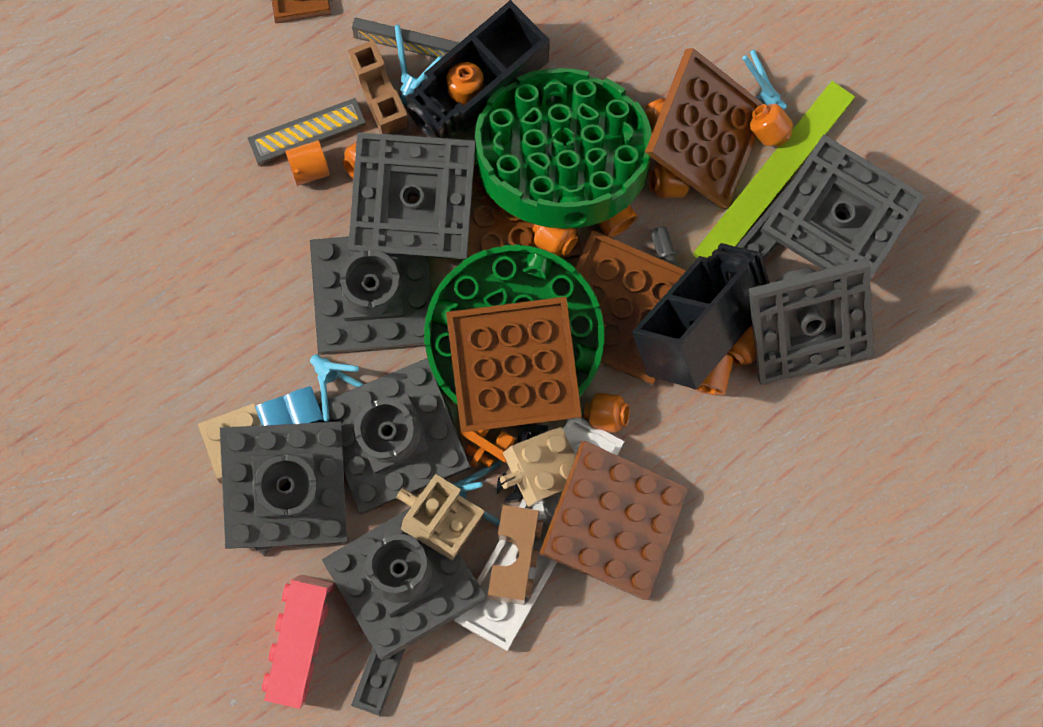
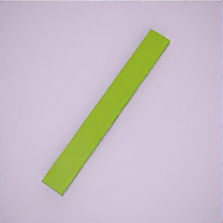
[693,80,855,258]

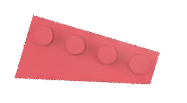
[262,575,335,709]

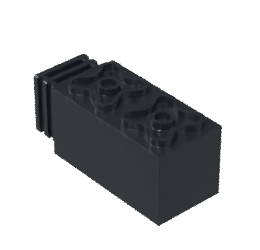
[406,0,550,139]
[632,243,770,389]

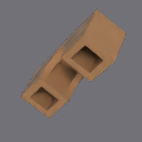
[347,40,409,135]
[488,505,544,605]

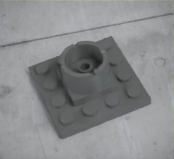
[348,132,475,260]
[761,134,925,281]
[310,236,432,355]
[749,259,874,385]
[318,358,472,514]
[220,422,347,549]
[322,507,487,662]

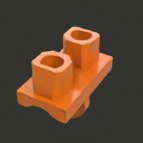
[460,429,516,469]

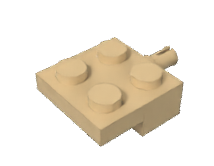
[197,403,261,483]
[500,427,576,507]
[396,474,485,561]

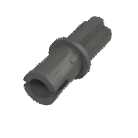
[651,226,680,267]

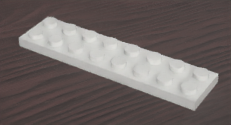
[454,418,624,652]

